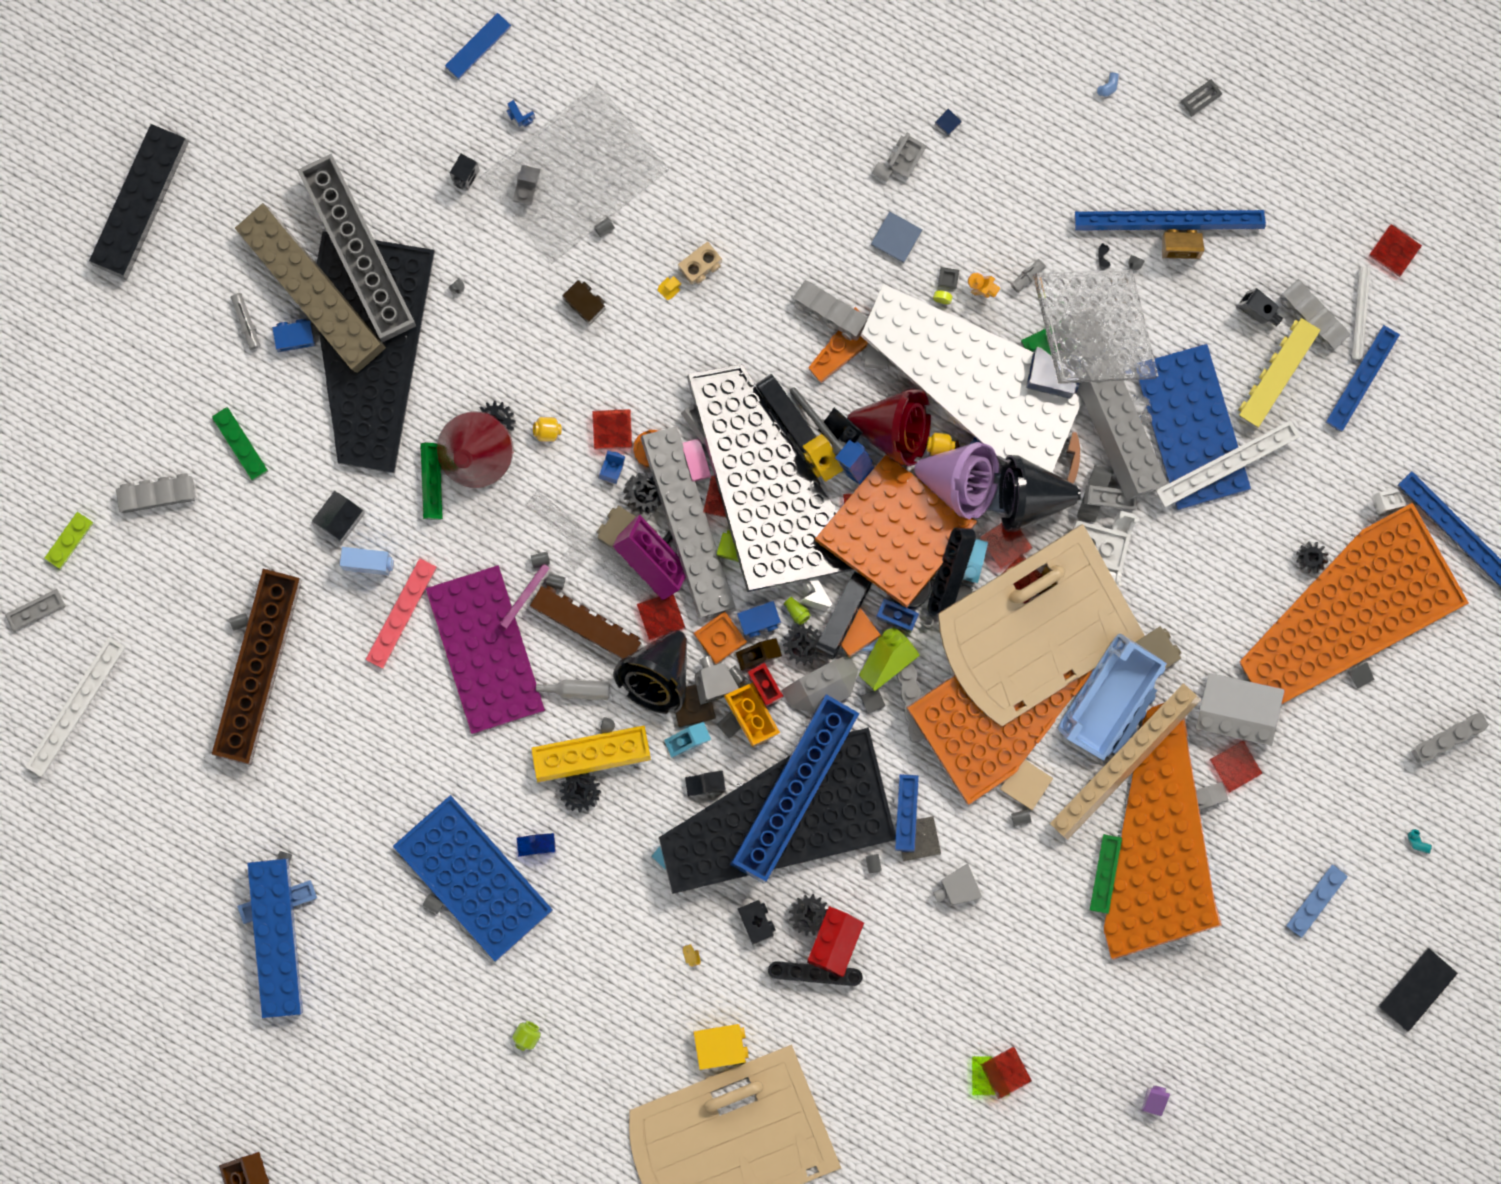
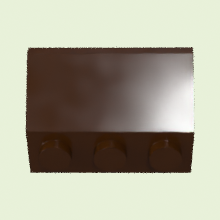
[219,1152,269,1184]

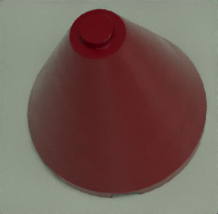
[847,389,931,466]
[437,411,514,488]

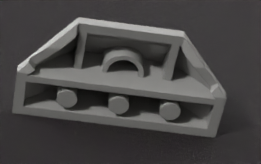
[782,655,858,714]

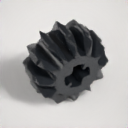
[1296,542,1329,574]

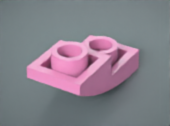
[683,438,711,482]

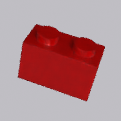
[747,663,783,708]

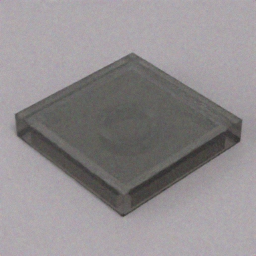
[896,816,941,862]

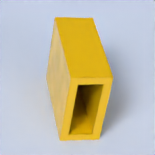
[693,1024,749,1070]

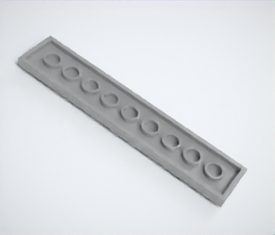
[640,426,735,618]

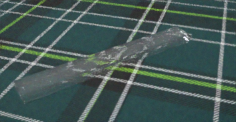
[525,490,653,602]

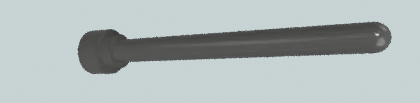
[790,387,846,456]

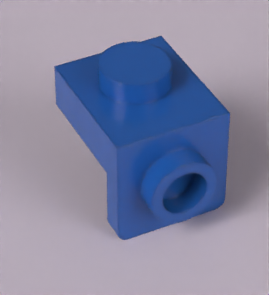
[506,100,535,127]
[598,451,625,484]

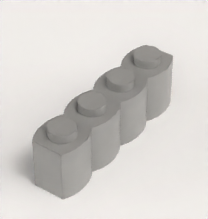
[1280,279,1351,352]
[793,280,868,341]
[116,473,197,513]
[897,663,926,743]
[1411,713,1489,763]

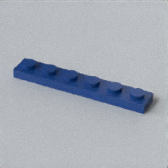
[1325,325,1400,432]

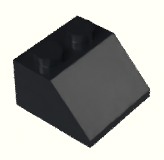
[312,490,365,544]

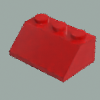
[807,906,864,977]

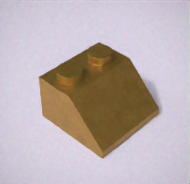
[1162,229,1204,259]

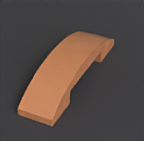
[1066,432,1080,484]

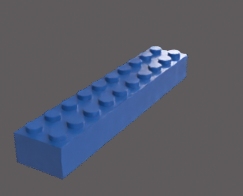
[730,694,860,884]

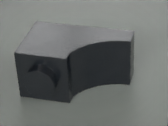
[685,770,726,797]

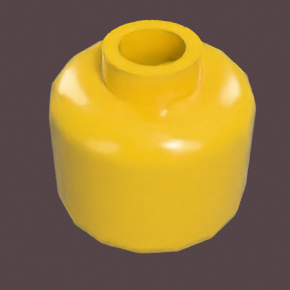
[533,417,562,442]
[927,433,955,456]

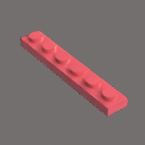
[366,558,437,669]

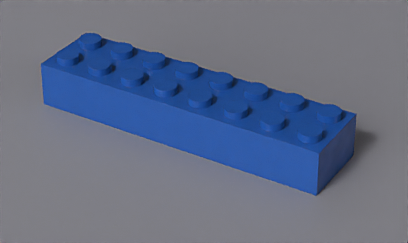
[247,858,303,1018]

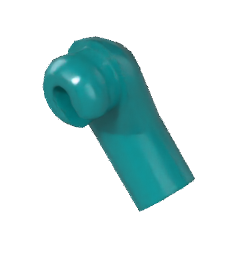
[1408,829,1432,854]

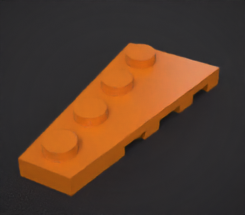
[808,306,869,383]

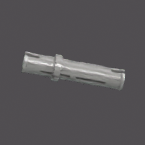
[230,293,261,350]

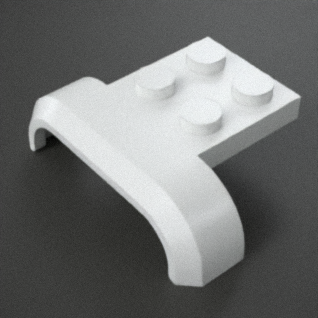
[1073,511,1138,588]

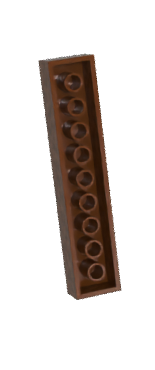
[212,568,302,766]

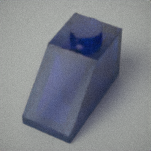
[517,833,557,857]

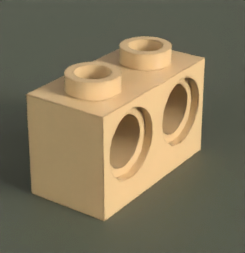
[678,241,722,285]

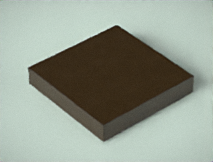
[675,684,716,728]

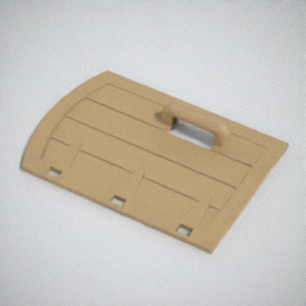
[938,524,1145,726]
[629,1045,841,1184]

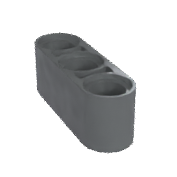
[1077,465,1113,523]

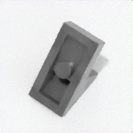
[513,165,541,206]

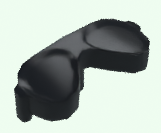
[1098,243,1111,270]

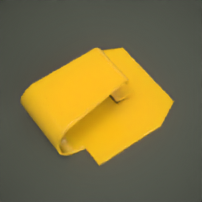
[657,276,681,300]
[683,944,701,967]

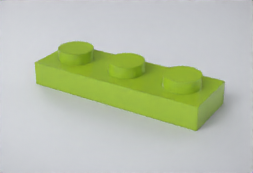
[44,511,94,570]

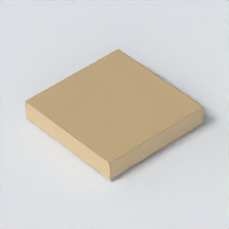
[1000,760,1053,810]

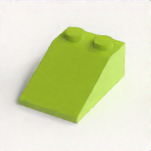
[859,626,920,691]

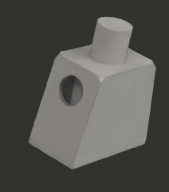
[695,656,739,704]
[933,864,982,906]

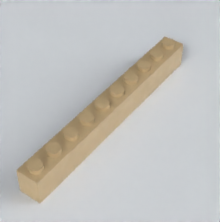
[1050,683,1201,840]

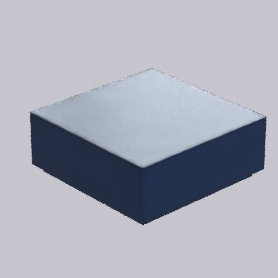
[935,109,962,136]

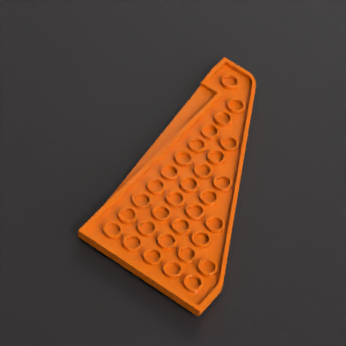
[1104,703,1222,959]

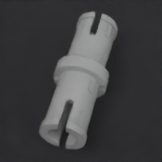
[1010,259,1046,293]

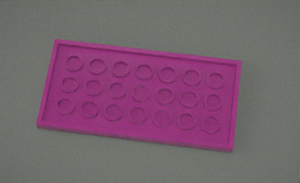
[425,565,545,734]

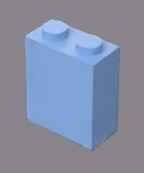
[340,547,394,576]

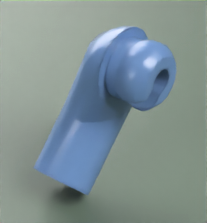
[1097,72,1119,97]

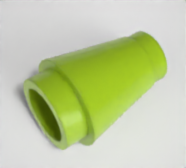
[783,597,811,625]

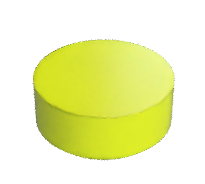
[933,291,953,305]

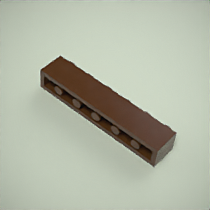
[530,585,642,659]

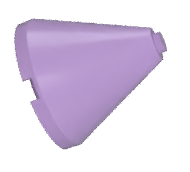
[914,442,999,519]

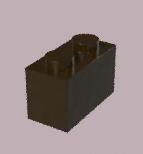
[562,280,606,325]

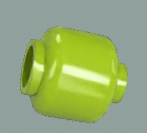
[512,1021,541,1051]

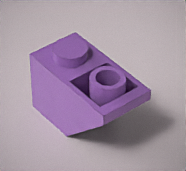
[1141,1085,1170,1116]

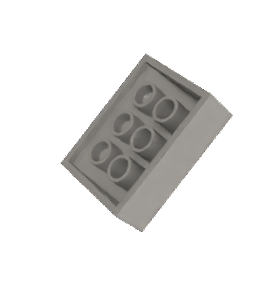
[1196,673,1285,746]

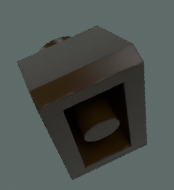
[735,638,782,671]

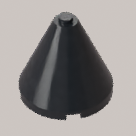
[999,455,1081,532]
[613,630,687,714]

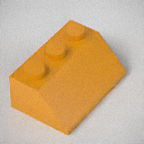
[724,683,780,748]

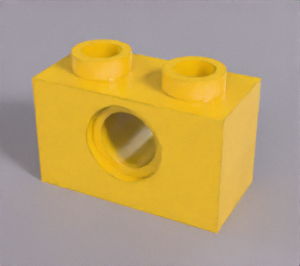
[802,434,843,482]

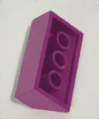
[613,514,685,600]

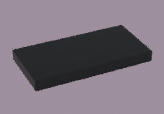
[1378,948,1458,1032]

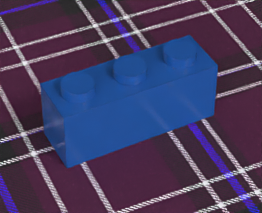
[835,440,875,485]

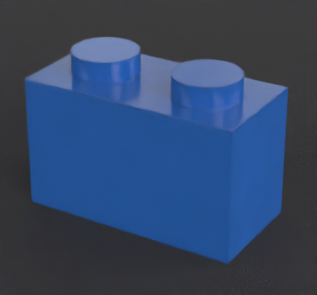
[272,319,315,353]
[876,599,920,633]
[737,601,781,638]

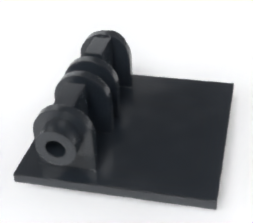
[818,407,863,444]

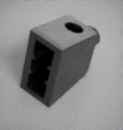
[1236,288,1283,327]

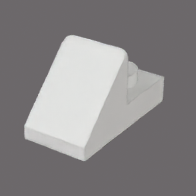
[1373,488,1407,515]
[800,578,832,611]

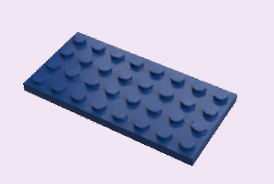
[1134,344,1251,510]
[393,795,553,962]

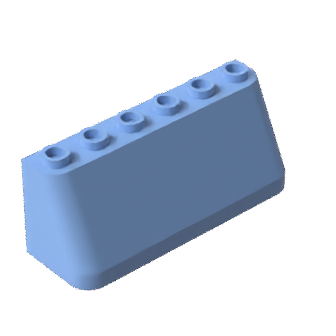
[1058,633,1167,761]

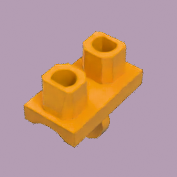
[968,273,1000,298]

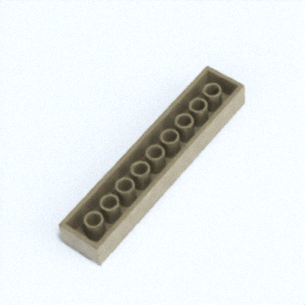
[235,203,386,373]

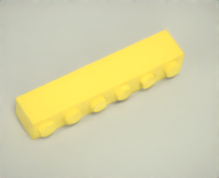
[1238,318,1321,428]

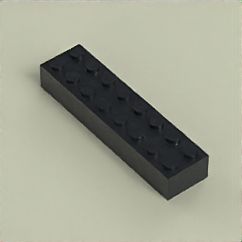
[89,124,188,280]

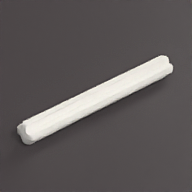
[1352,267,1370,360]

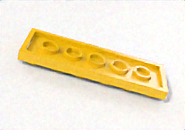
[531,725,651,783]

